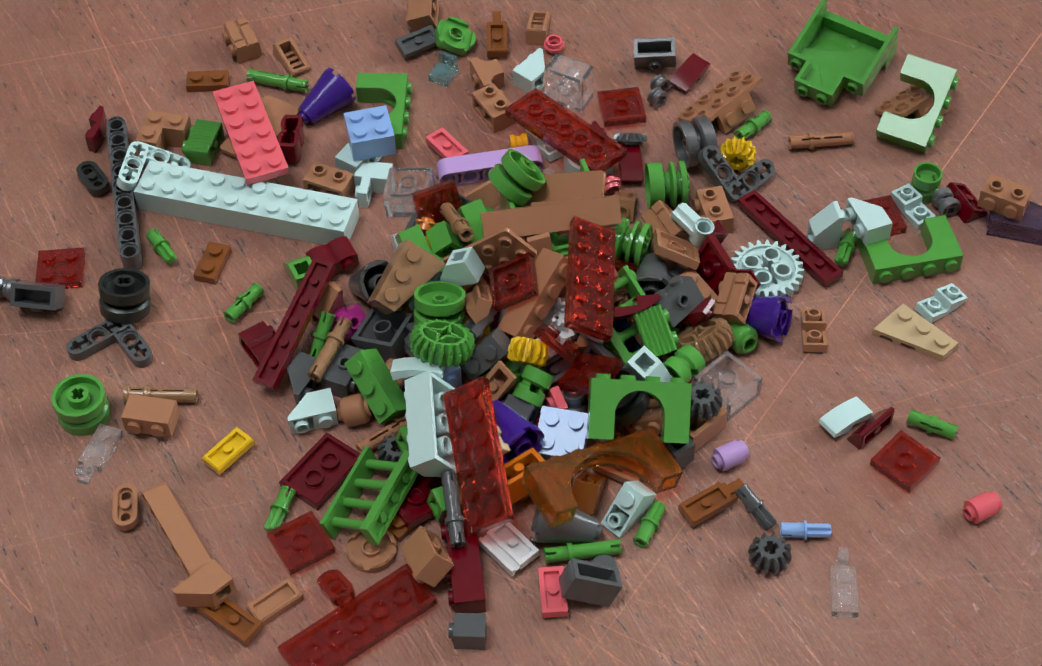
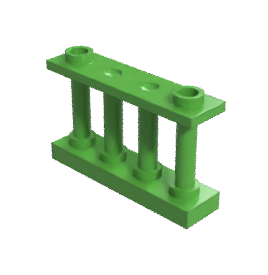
[574,265,677,367]
[319,446,419,545]

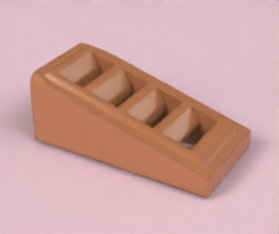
[526,11,550,45]
[273,37,311,77]

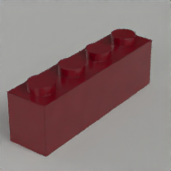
[440,511,486,613]

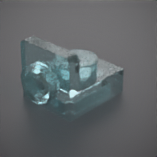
[428,51,458,87]

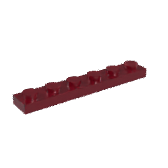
[737,189,843,287]
[252,257,337,391]

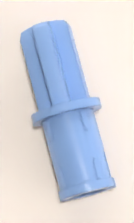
[780,520,832,541]

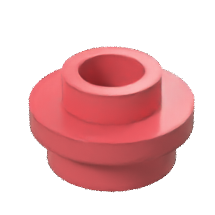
[544,35,564,53]
[604,176,621,195]

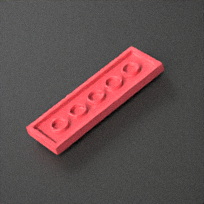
[213,81,290,185]

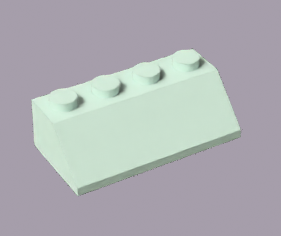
[404,370,463,478]

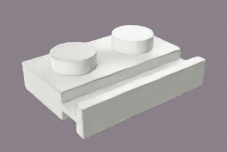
[478,518,539,577]

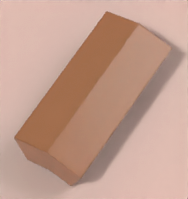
[466,282,493,324]

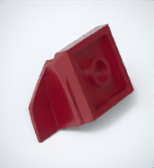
[695,220,761,296]

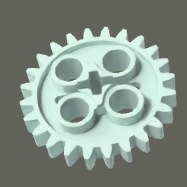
[731,239,804,297]

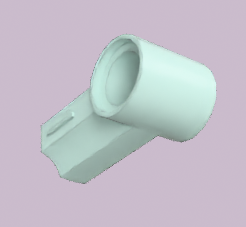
[670,203,714,247]

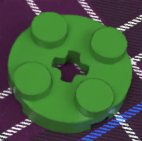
[435,17,476,56]

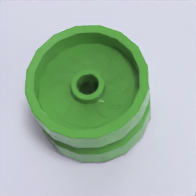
[488,149,546,206]
[414,281,466,326]
[51,374,111,436]

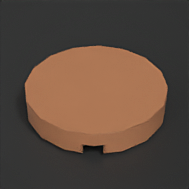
[346,530,397,573]

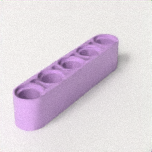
[436,145,544,187]

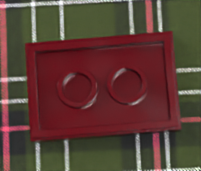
[279,432,361,511]
[396,474,459,529]

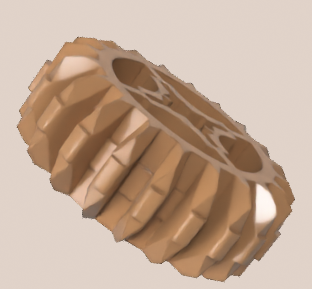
[672,317,735,363]

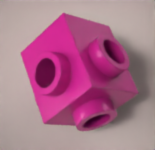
[331,304,366,341]

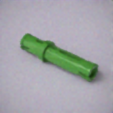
[246,69,309,93]
[544,539,622,564]

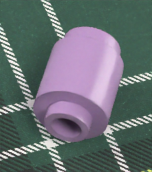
[711,440,750,472]

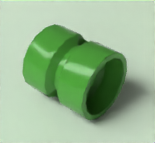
[911,162,943,204]
[663,344,706,383]
[512,364,555,408]

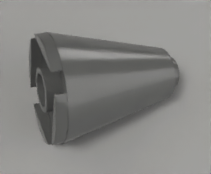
[627,253,670,300]
[348,260,389,301]
[530,492,602,544]

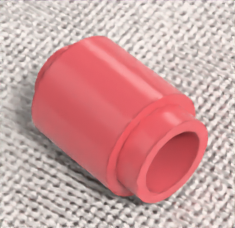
[963,491,1003,524]

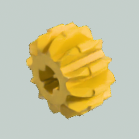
[720,136,756,173]
[507,336,549,368]

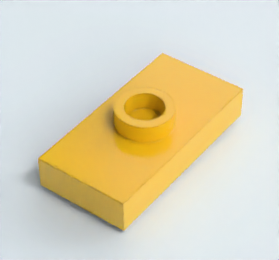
[202,427,255,475]

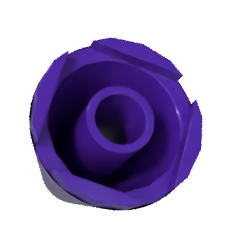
[298,68,356,125]
[746,296,793,343]
[487,400,545,464]

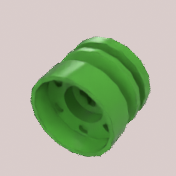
[645,160,690,209]
[602,217,653,269]

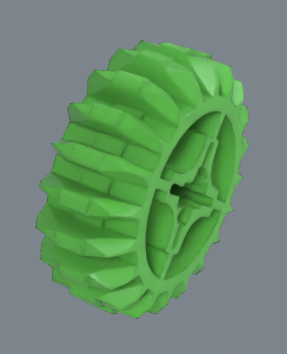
[409,318,475,368]

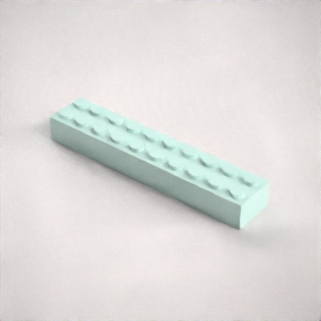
[134,160,360,245]

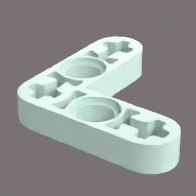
[116,141,191,191]

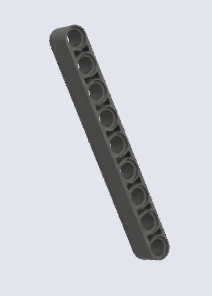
[106,116,143,270]

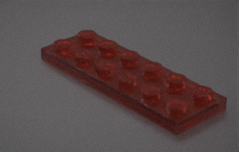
[505,88,627,172]
[564,216,616,342]
[443,376,514,536]
[277,563,437,666]

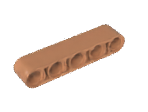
[141,481,212,577]

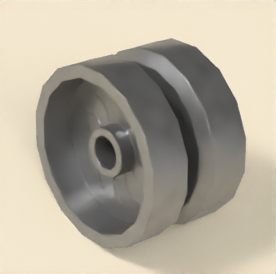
[672,115,718,168]

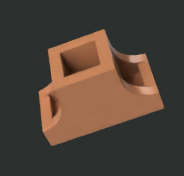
[469,57,504,89]

